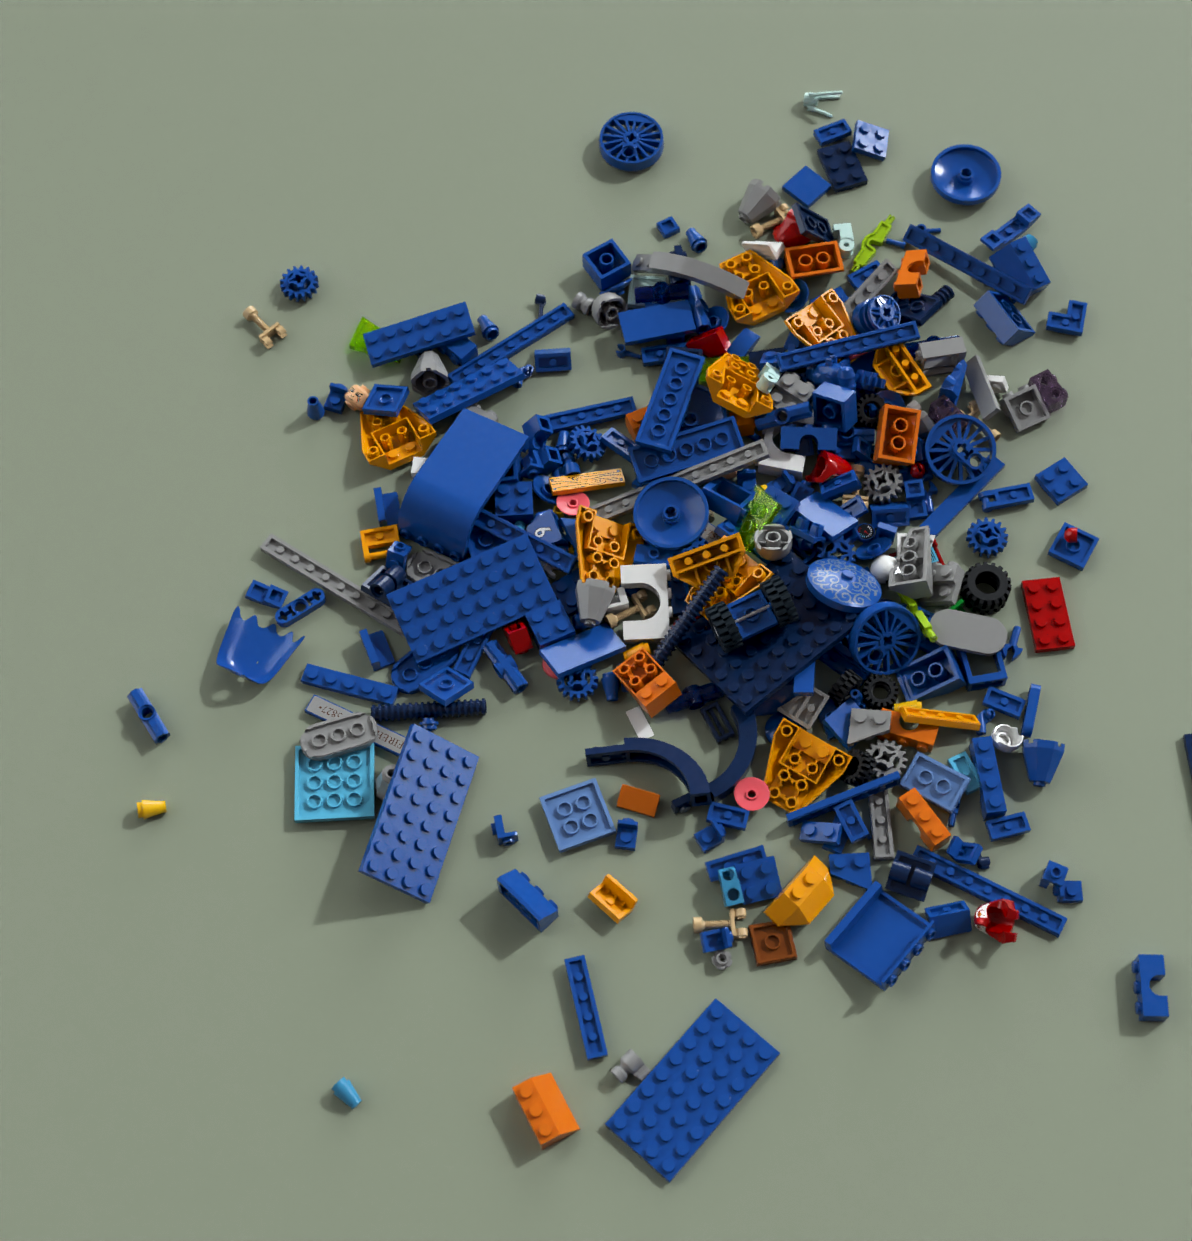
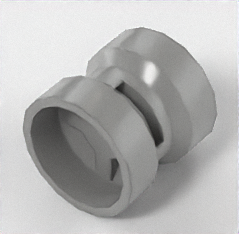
[572,292,595,316]

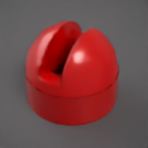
[910,462,925,479]
[1064,528,1077,543]

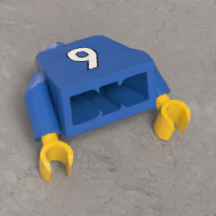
[526,505,574,555]

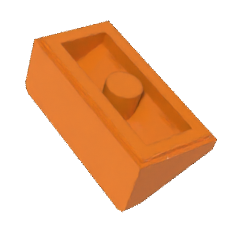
[616,784,660,818]

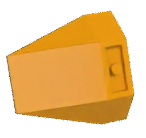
[719,249,800,326]
[784,288,859,364]
[706,353,773,418]
[360,405,437,470]
[575,505,644,593]
[684,535,774,620]
[764,718,853,813]

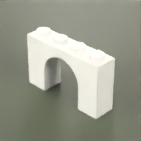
[755,408,814,481]
[620,563,673,644]

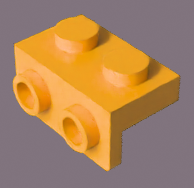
[588,874,638,924]

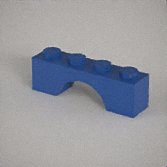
[969,736,1007,821]

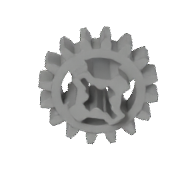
[862,463,904,504]
[865,738,908,779]

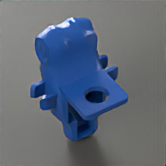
[805,355,856,390]

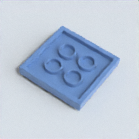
[539,778,616,853]

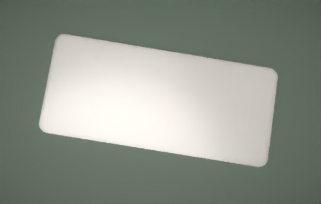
[626,706,654,738]

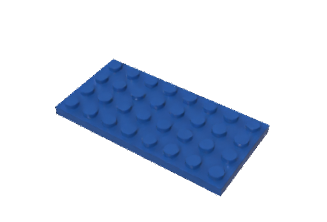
[386,534,557,665]
[358,724,479,904]
[605,998,780,1183]

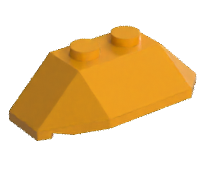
[872,343,932,396]
[667,532,746,589]
[763,855,834,927]

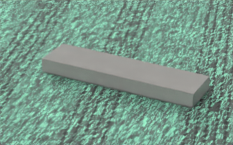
[844,258,898,312]
[965,355,1001,421]
[868,789,895,861]

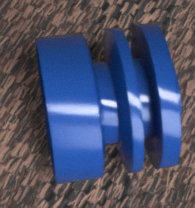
[852,294,901,334]

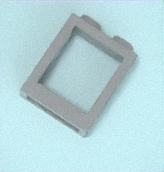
[915,337,967,377]

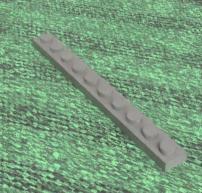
[589,439,770,520]
[260,534,405,638]

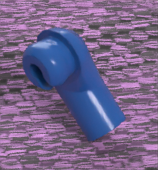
[513,364,534,388]
[850,689,866,709]
[976,708,995,736]

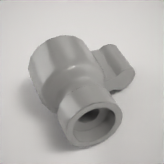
[611,1049,651,1083]

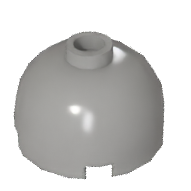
[591,292,628,329]
[754,524,793,561]

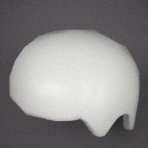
[870,555,896,584]
[992,724,1024,753]

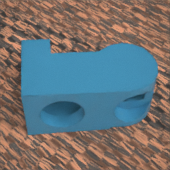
[718,866,744,907]

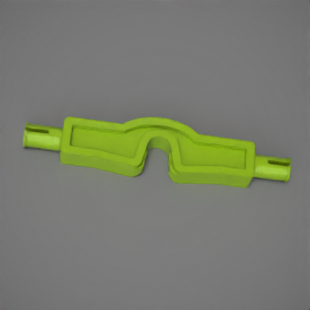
[849,215,895,274]
[896,592,938,642]

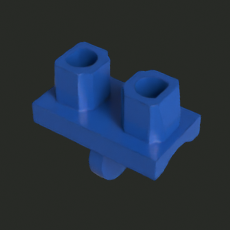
[788,517,826,551]

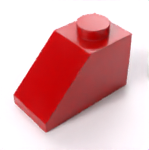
[686,326,731,357]
[502,620,533,654]

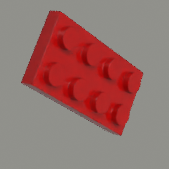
[1021,577,1075,653]

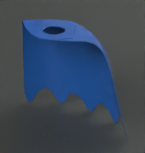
[216,606,305,684]

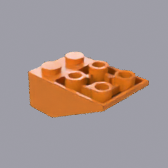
[612,647,682,718]

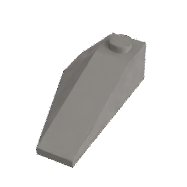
[888,525,933,599]

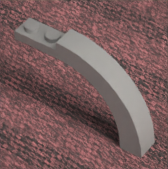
[631,251,749,299]

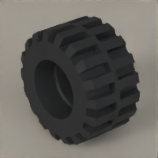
[960,562,1012,615]

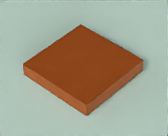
[748,921,798,967]

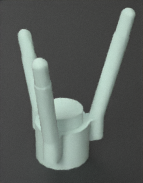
[804,91,843,117]

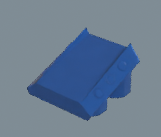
[938,359,967,411]

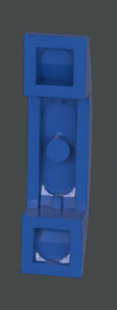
[980,203,1041,251]

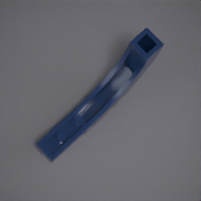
[671,705,757,814]
[585,737,712,807]

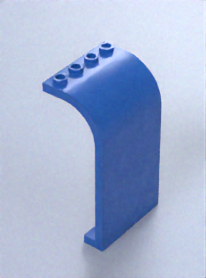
[398,408,529,562]

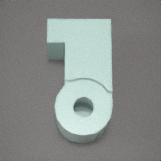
[832,223,854,259]
[756,362,782,394]

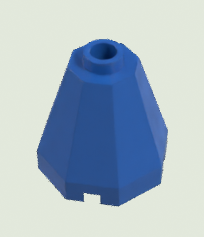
[1022,739,1065,787]

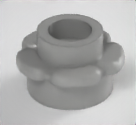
[712,950,732,970]

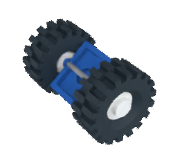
[705,575,799,653]

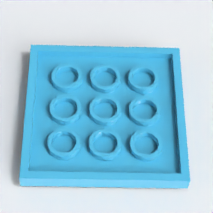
[294,742,375,823]

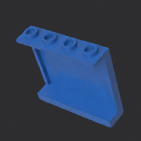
[824,881,936,991]

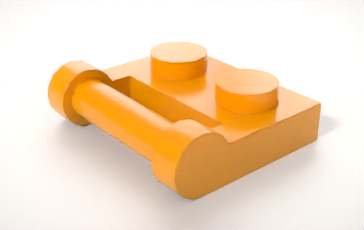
[360,524,400,563]

